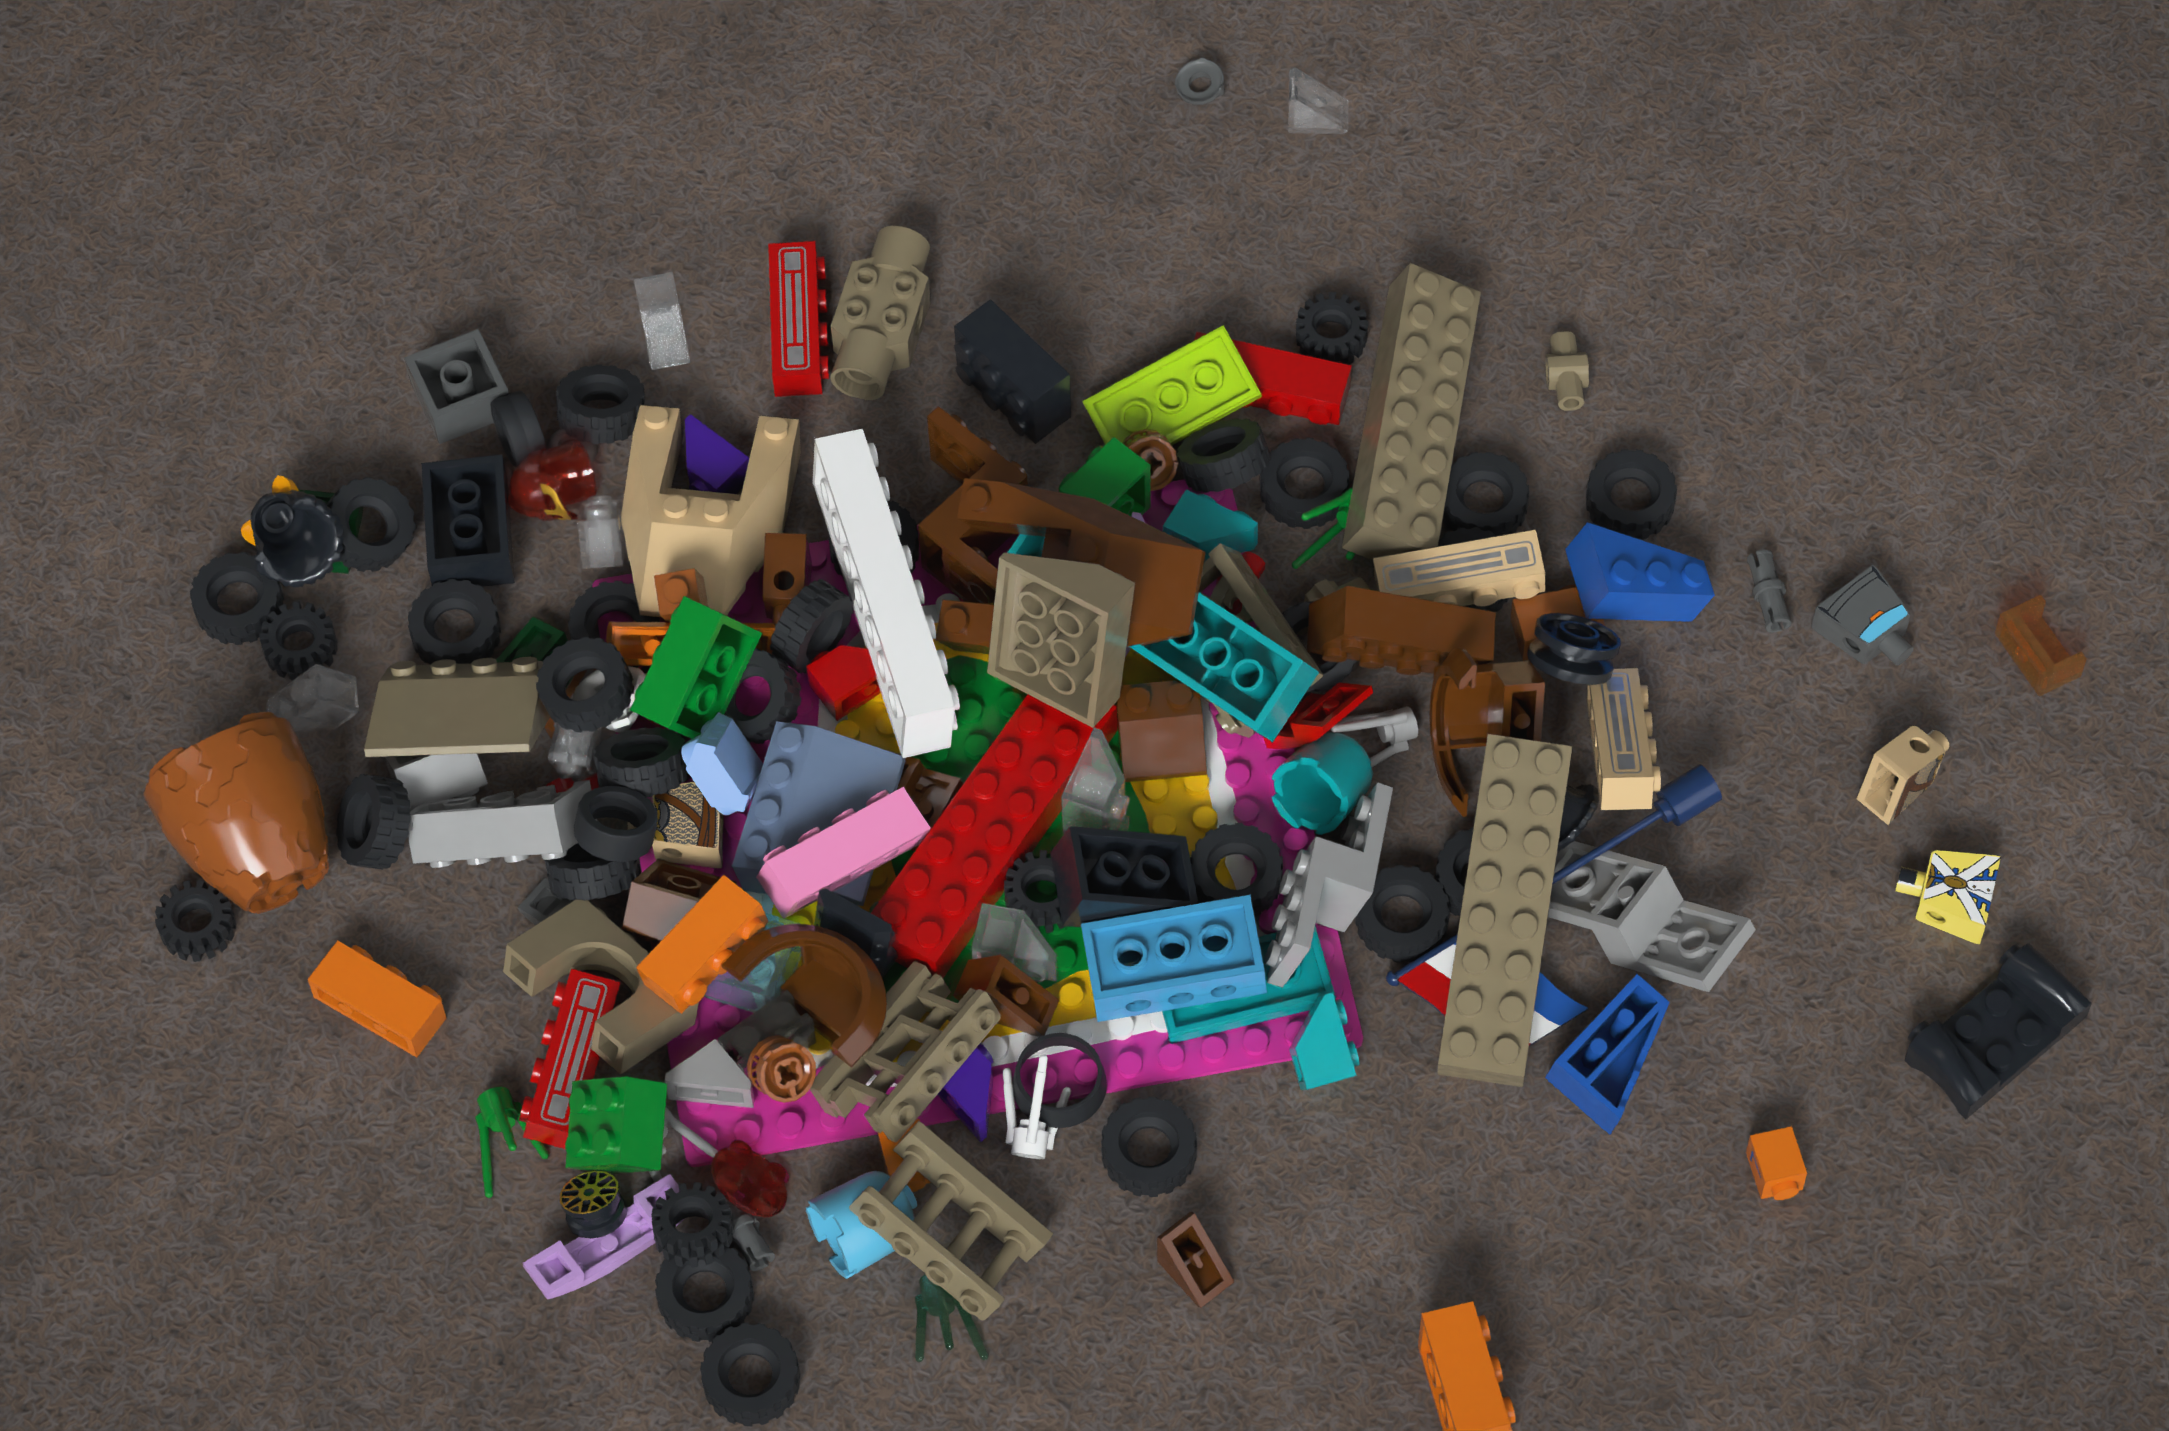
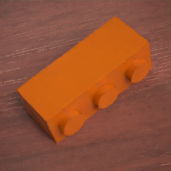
[636,875,768,1014]
[307,940,447,1058]

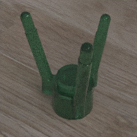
[915,1274,988,1362]

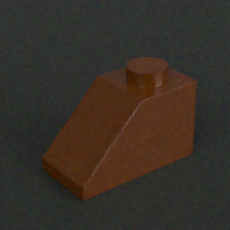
[953,955,1059,1037]

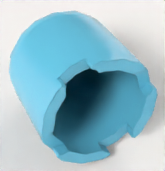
[806,1171,917,1279]

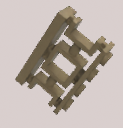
[810,961,1001,1142]

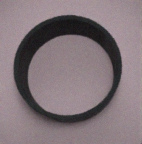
[1012,1033,1107,1128]

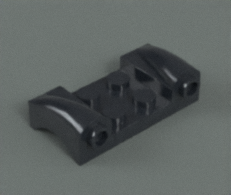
[1904,943,2092,1119]

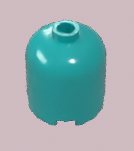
[1272,732,1373,835]

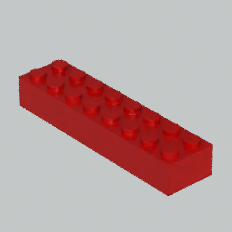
[871,694,1118,978]

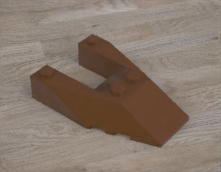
[935,478,1205,654]

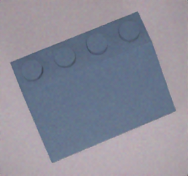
[732,721,906,906]

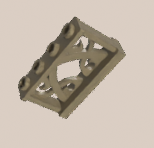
[1199,543,1324,738]

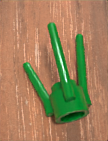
[1292,488,1356,569]
[475,1087,549,1198]

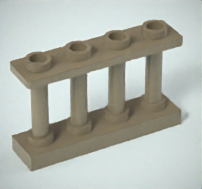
[849,1121,1053,1321]

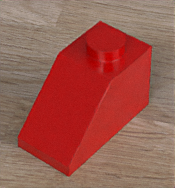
[806,645,881,721]

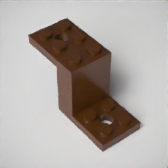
[918,406,1028,605]

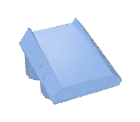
[681,712,763,815]

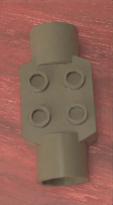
[831,226,931,400]

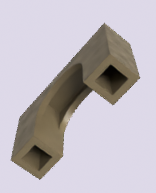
[503,900,699,1074]

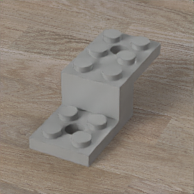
[1264,782,1393,988]
[1548,841,1756,992]

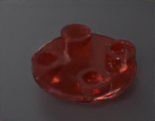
[711,1140,789,1217]

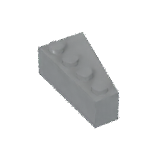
[408,780,597,868]

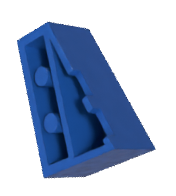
[1565,522,1715,622]
[1545,974,1670,1135]

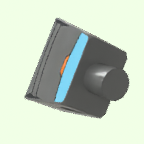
[1811,565,1914,666]

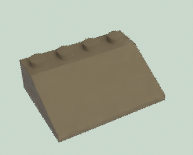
[987,553,1135,728]
[364,657,550,757]

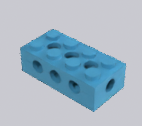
[1081,895,1267,1022]

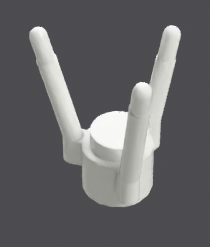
[1003,1055,1071,1159]

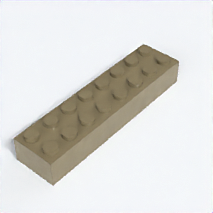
[1342,263,1481,560]
[1438,734,1572,1087]

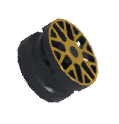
[560,1171,627,1239]

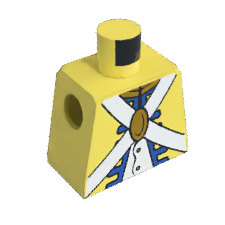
[1896,850,2001,944]

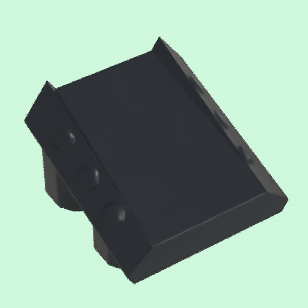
[814,888,898,980]

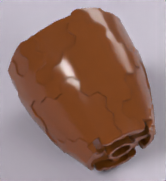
[144,712,329,914]

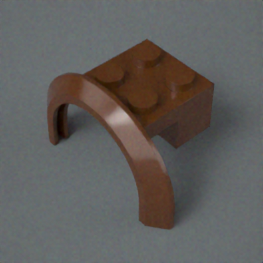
[1430,648,1545,817]
[721,924,887,1068]

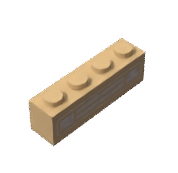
[1373,530,1546,606]
[1586,668,1661,810]

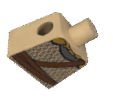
[1857,726,1949,825]
[628,782,724,868]

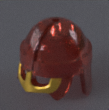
[508,441,597,521]

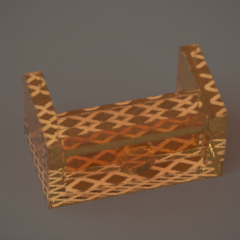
[1995,595,2087,697]

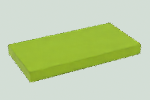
[1082,325,1262,445]

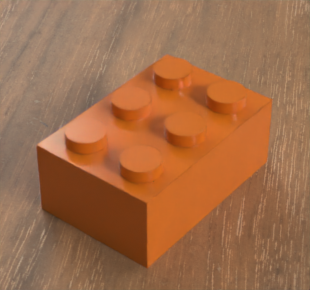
[1418,1301,1516,1431]

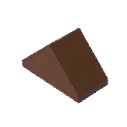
[1157,1212,1234,1308]

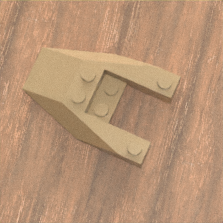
[621,405,801,617]

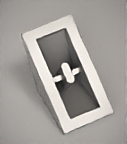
[665,1039,755,1108]

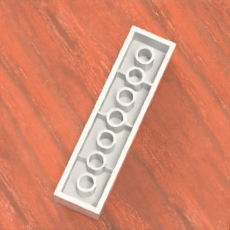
[813,429,960,758]

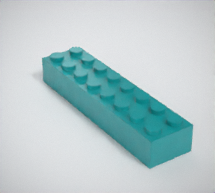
[1007,534,1319,742]

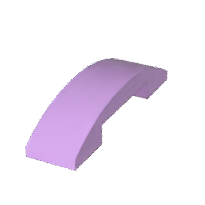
[523,1174,684,1299]

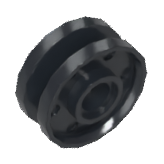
[1527,613,1621,685]

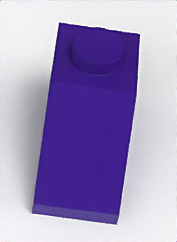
[685,414,749,494]
[937,1043,994,1142]

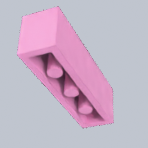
[756,787,931,919]

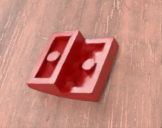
[1263,682,1373,749]

